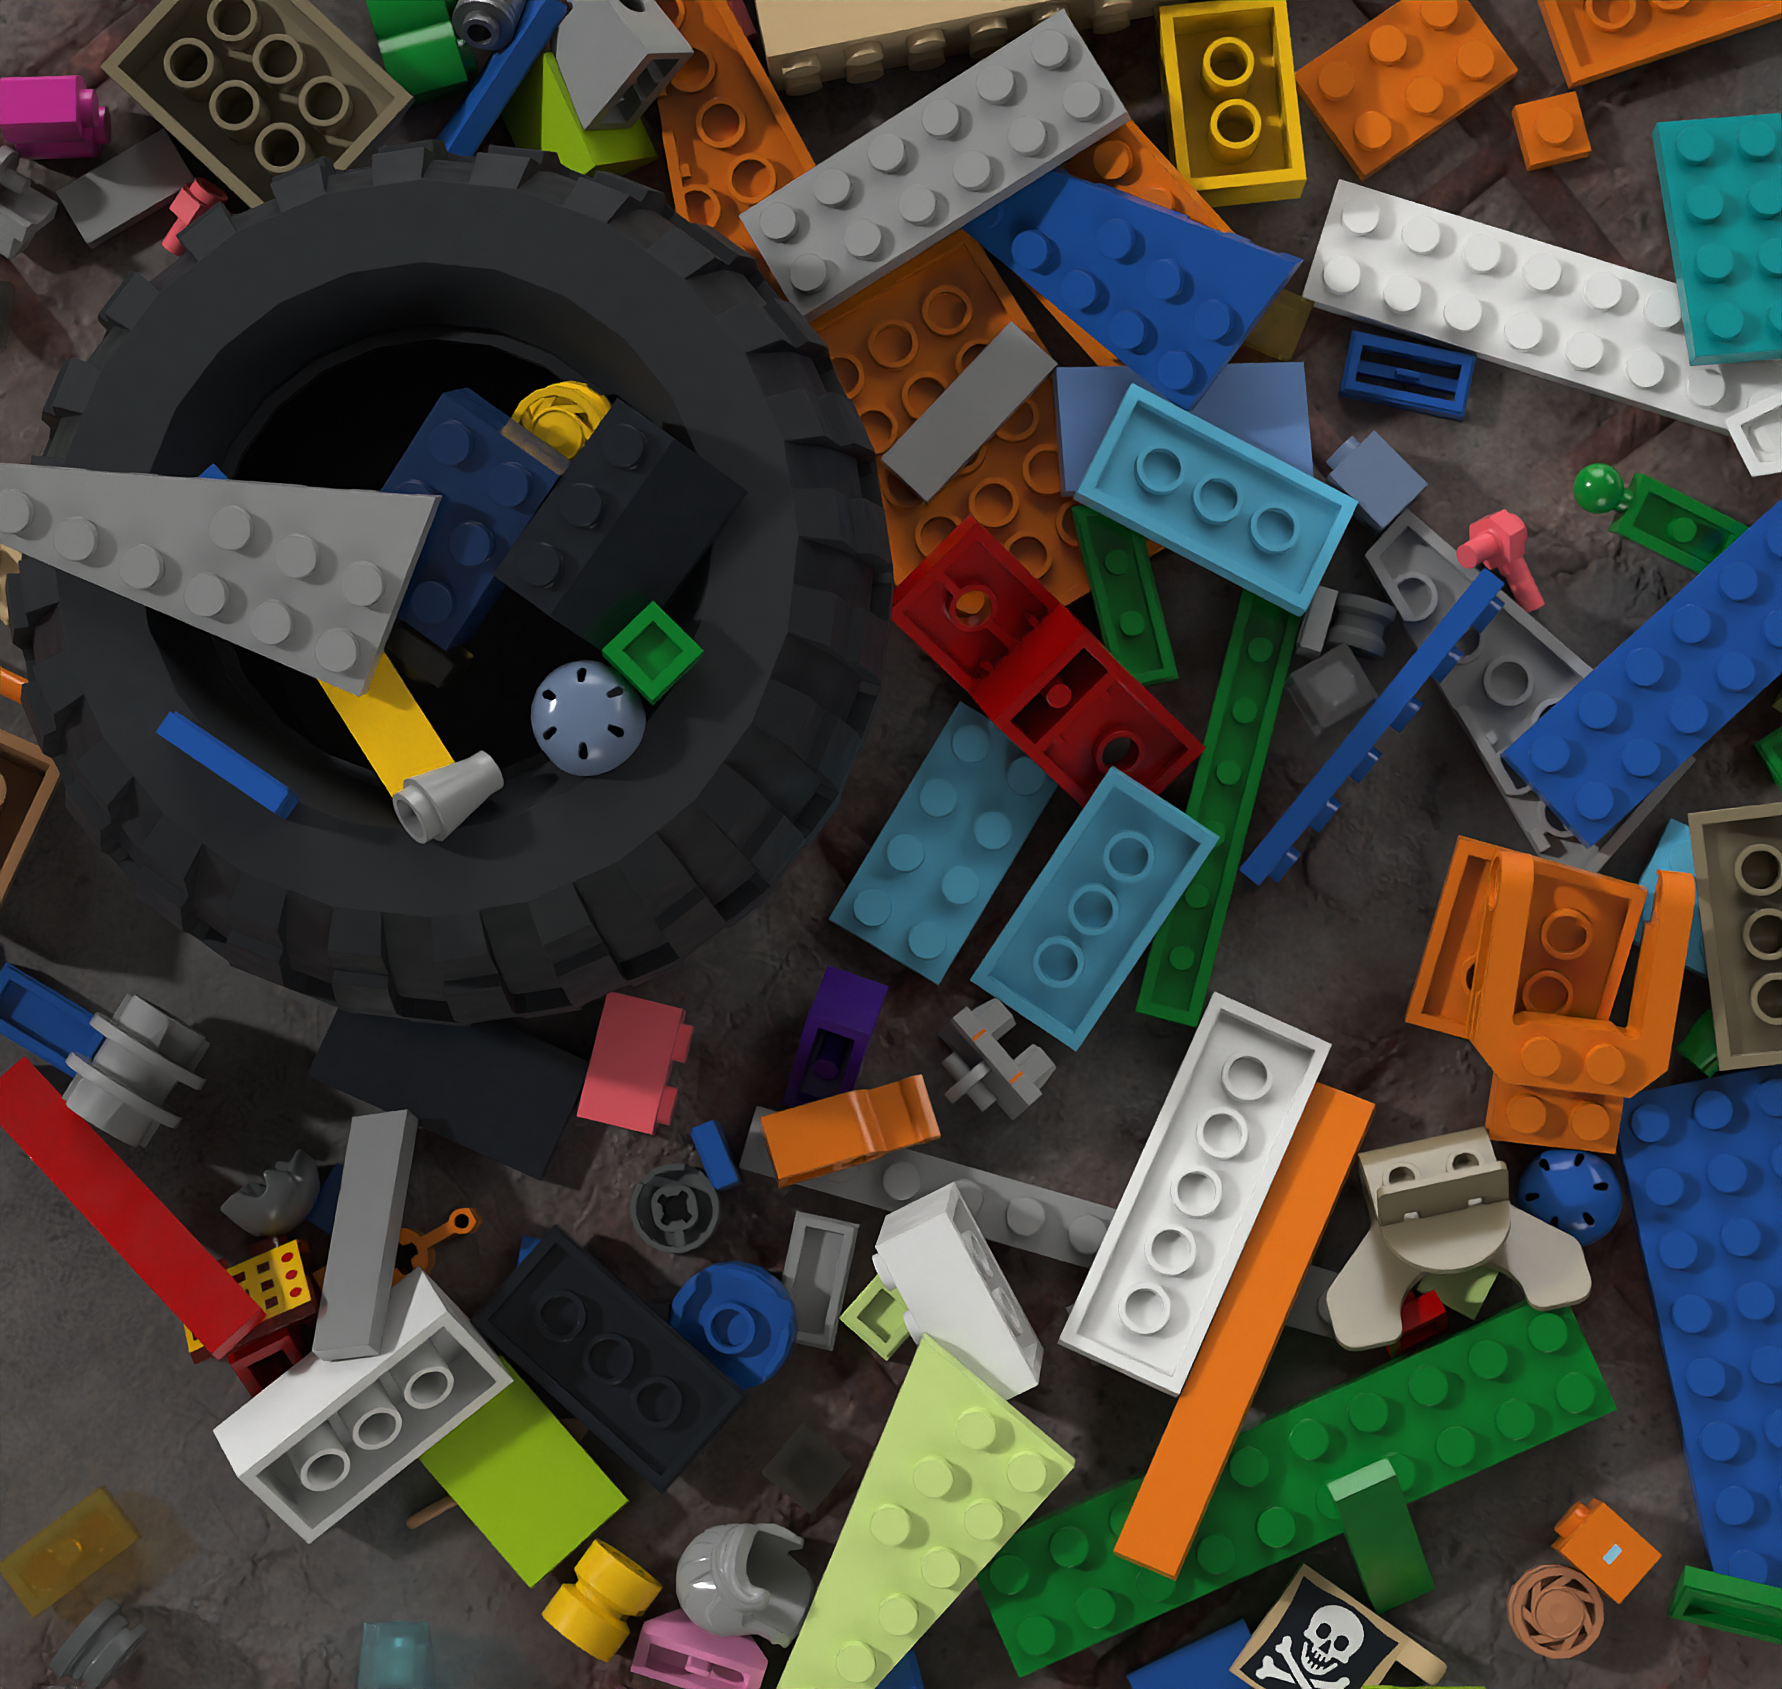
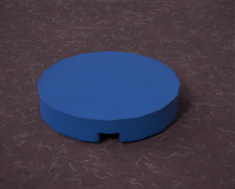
[668,1260,798,1390]

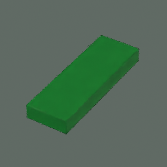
[1070,505,1179,688]
[1327,1458,1436,1615]

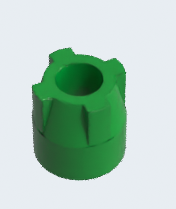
[1675,1009,1719,1078]

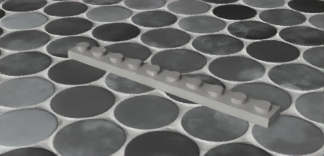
[739,1106,1339,1339]

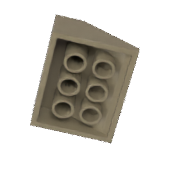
[100,0,415,209]
[1687,802,1782,1071]

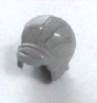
[676,1523,814,1648]

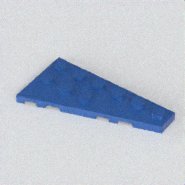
[961,166,1304,412]

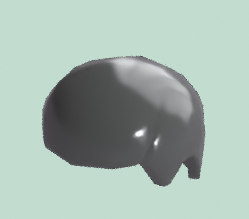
[220,1149,320,1238]

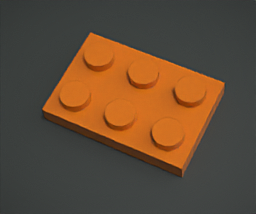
[1295,0,1518,182]

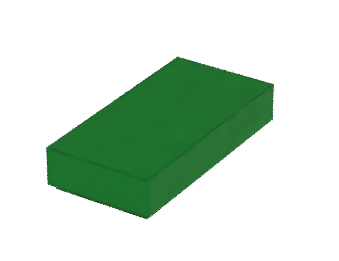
[1667,1565,1782,1645]

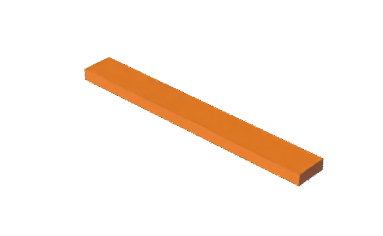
[1113,1081,1376,1581]

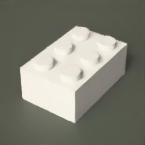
[872,1182,1044,1400]

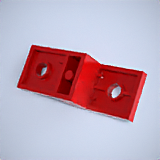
[891,514,1206,808]

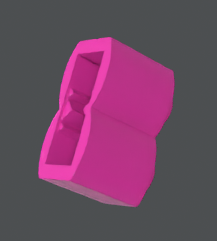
[0,75,112,160]

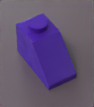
[782,965,889,1108]

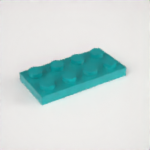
[1652,113,1782,366]

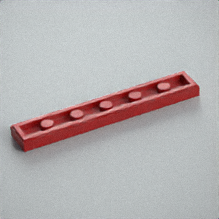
[0,1056,268,1361]

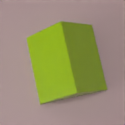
[501,52,658,178]

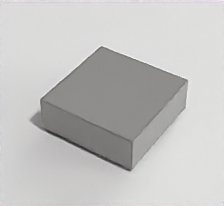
[1293,585,1339,660]

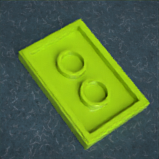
[418,1355,630,1589]

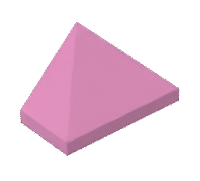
[630,1608,768,1689]

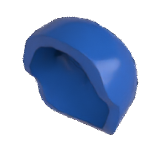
[1516,1147,1623,1247]

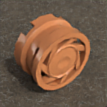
[1506,1563,1604,1659]

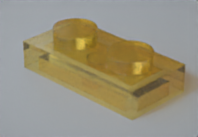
[0,1485,143,1618]

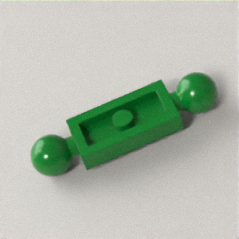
[1573,463,1749,576]

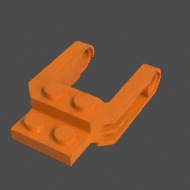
[1465,850,1695,1154]

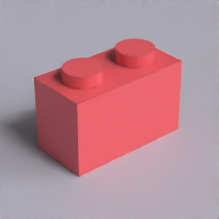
[576,992,694,1136]

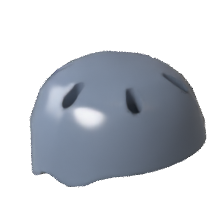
[531,660,646,776]

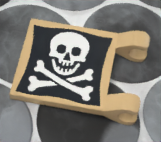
[1229,1562,1447,1689]

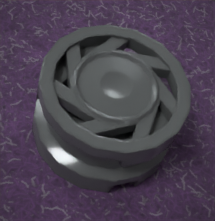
[630,1163,722,1253]
[48,1596,149,1689]

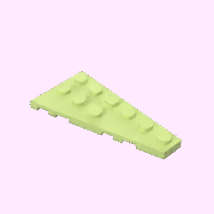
[776,1332,1075,1689]

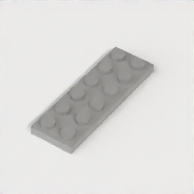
[738,9,1131,323]

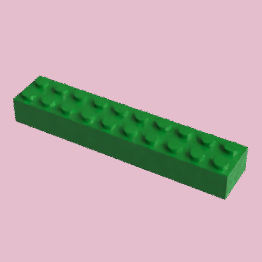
[975,1299,1617,1678]

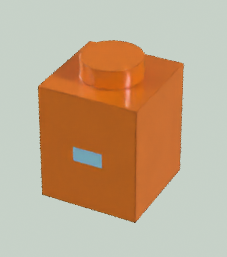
[1551,1498,1662,1604]

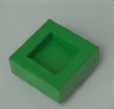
[602,601,704,706]

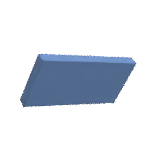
[1052,362,1314,497]

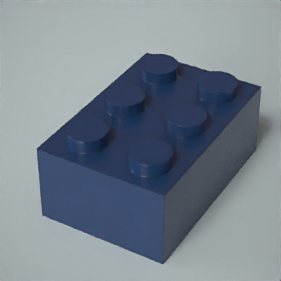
[380,388,572,651]

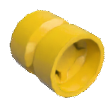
[542,1538,663,1663]

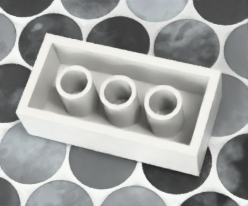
[213,1266,514,1544]

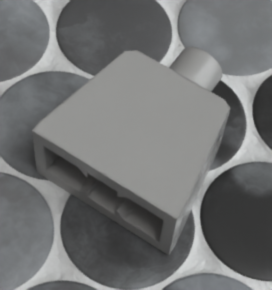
[550,0,694,130]

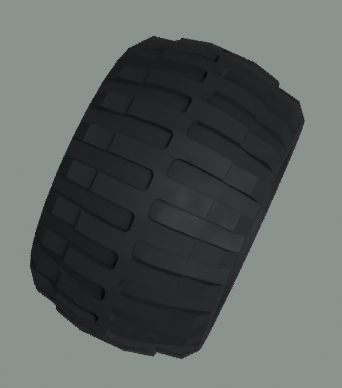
[5,139,894,1027]

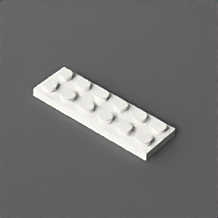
[1057,991,1332,1398]

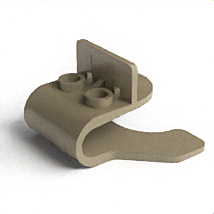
[1326,1126,1592,1351]

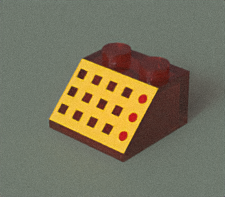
[183,1234,322,1365]

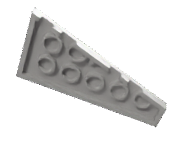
[0,463,442,697]
[1362,508,1696,873]

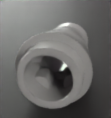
[393,751,504,844]

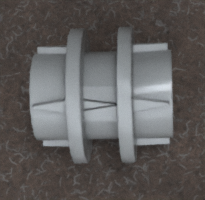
[62,993,211,1148]

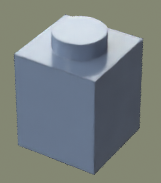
[1325,430,1428,539]

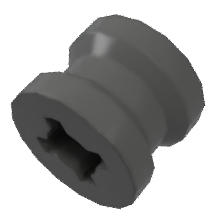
[1324,593,1397,661]

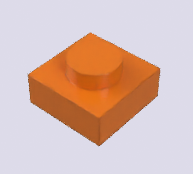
[1511,91,1592,172]

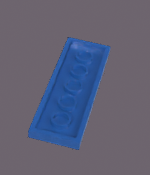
[1500,498,1782,849]

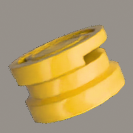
[511,380,612,462]

